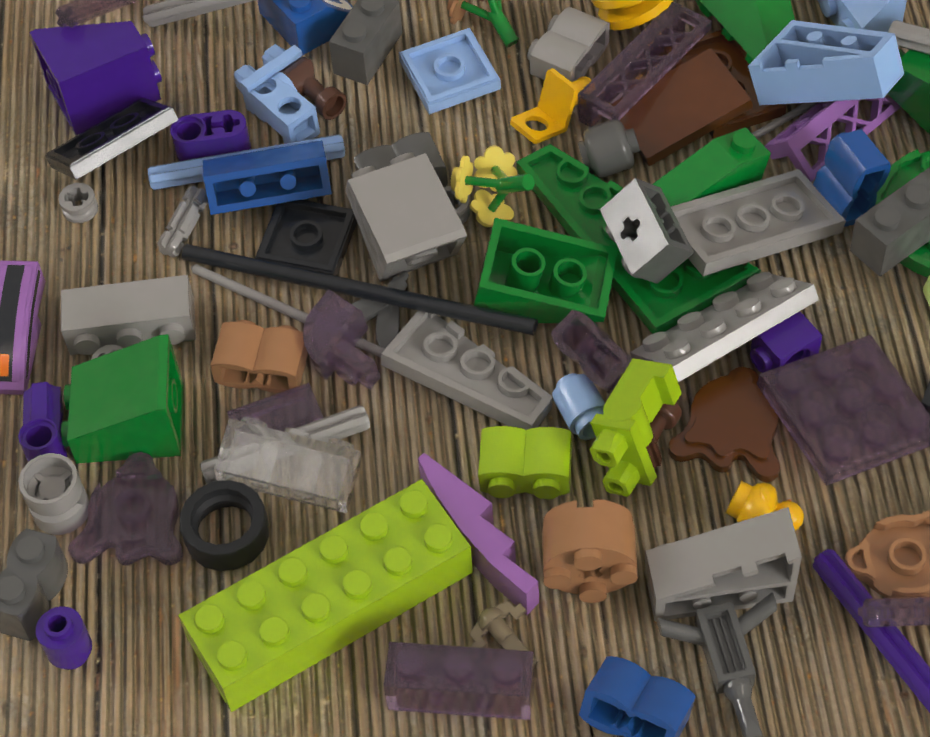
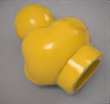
[725,480,804,530]

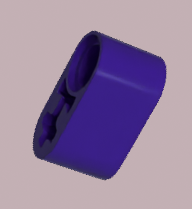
[170,110,251,162]

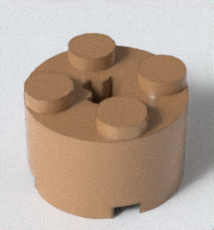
[542,499,638,603]

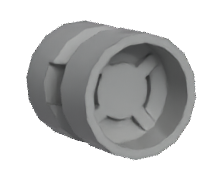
[18,453,90,535]

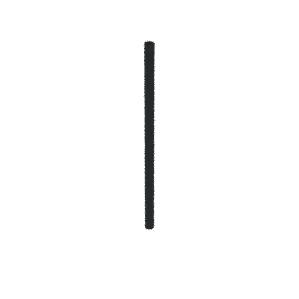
[182,244,538,336]

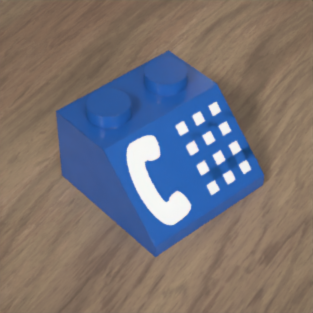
[257,0,353,55]

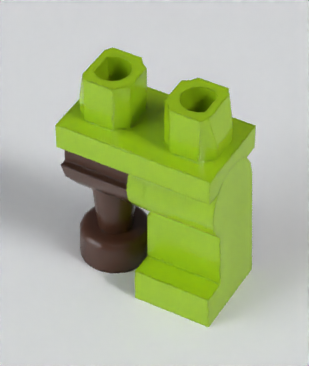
[589,358,682,497]

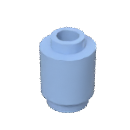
[552,373,605,440]

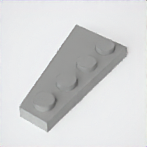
[381,311,553,430]

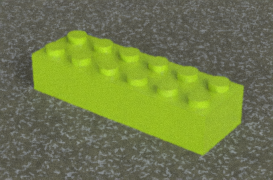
[178,479,473,712]

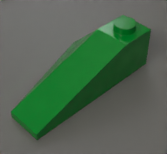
[695,0,795,64]

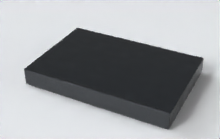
[45,98,179,180]

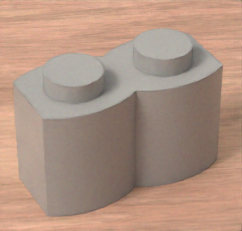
[527,6,610,82]

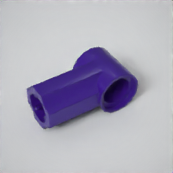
[18,382,68,462]

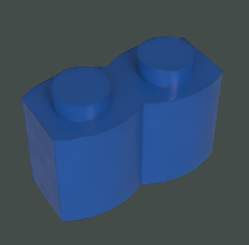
[813,129,891,227]
[579,656,696,737]

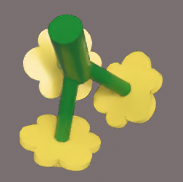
[451,145,535,227]

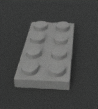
[671,169,846,276]
[630,272,819,382]

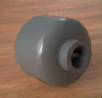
[578,119,640,178]

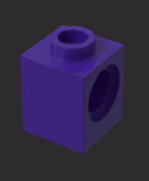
[750,311,822,384]

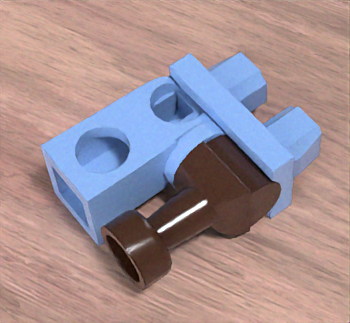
[234,44,347,144]

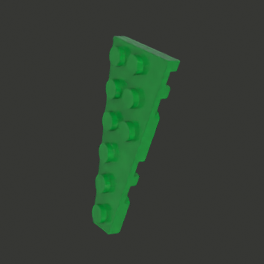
[516,144,761,334]

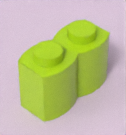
[478,426,572,499]

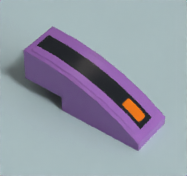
[0,260,46,395]

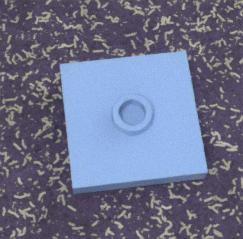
[398,28,501,114]

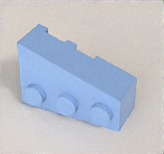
[748,20,904,106]

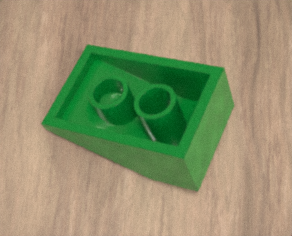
[473,218,618,323]

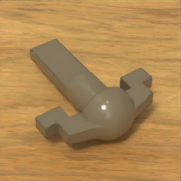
[469,600,538,673]

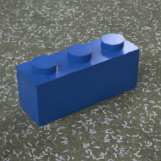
[202,140,332,215]

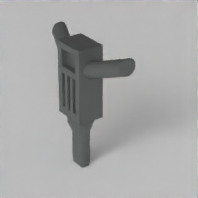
[657,593,777,737]

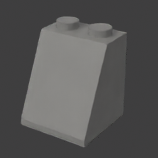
[345,152,467,282]

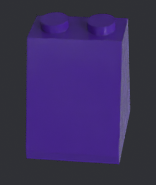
[29,21,162,135]

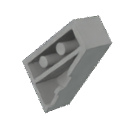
[644,507,802,622]

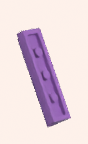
[765,97,901,182]

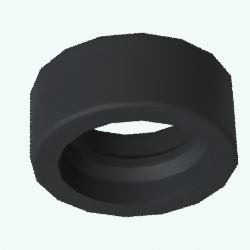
[180,480,269,571]

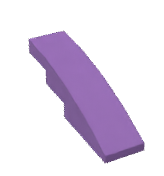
[418,453,539,615]

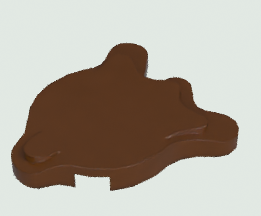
[668,367,780,482]

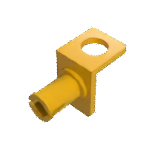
[510,68,596,144]

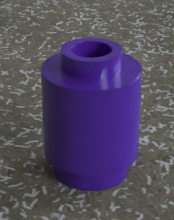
[36,606,92,670]

